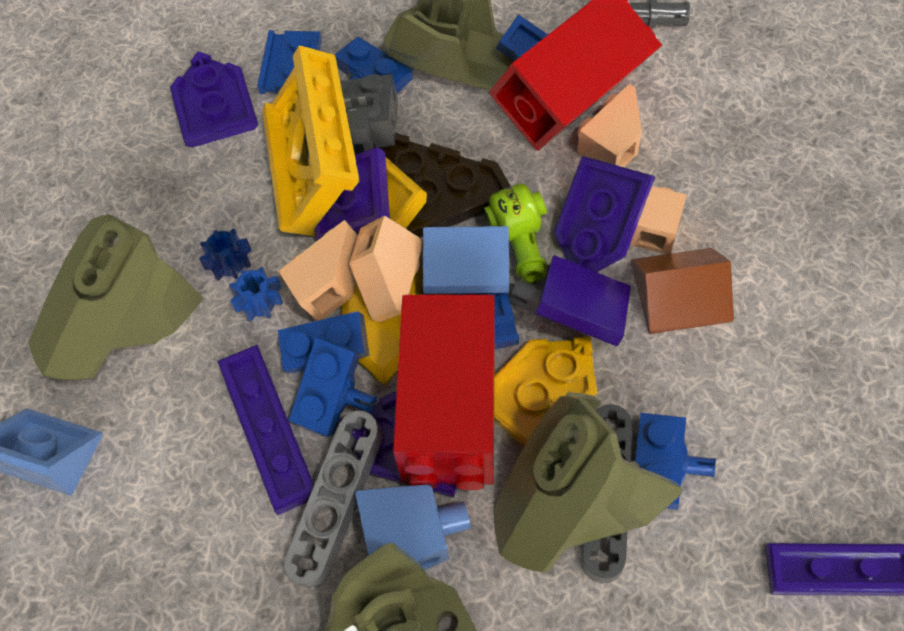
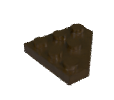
[374,133,511,238]

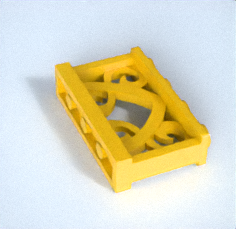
[262,45,359,237]

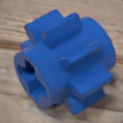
[229,267,283,321]

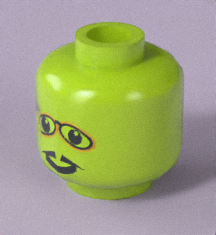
[484,183,547,243]

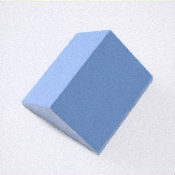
[423,226,509,294]
[0,408,103,496]

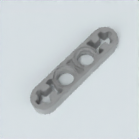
[284,410,383,588]

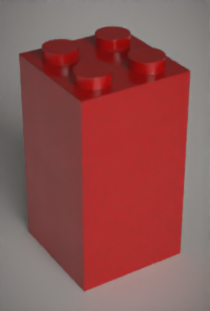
[488,0,663,151]
[393,295,495,490]

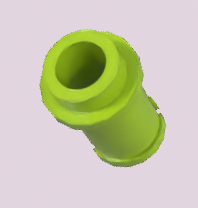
[510,231,548,284]

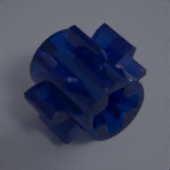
[199,229,252,281]

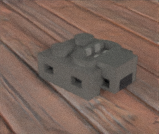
[340,74,398,155]

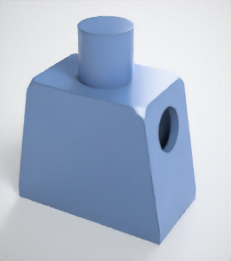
[355,484,471,570]

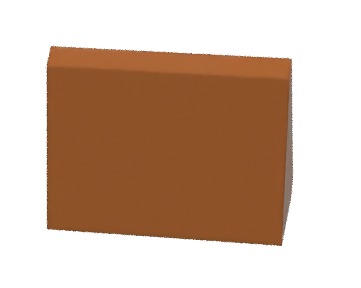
[631,248,734,334]

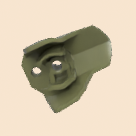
[384,0,514,90]
[29,214,202,381]
[494,392,682,573]
[324,543,477,631]

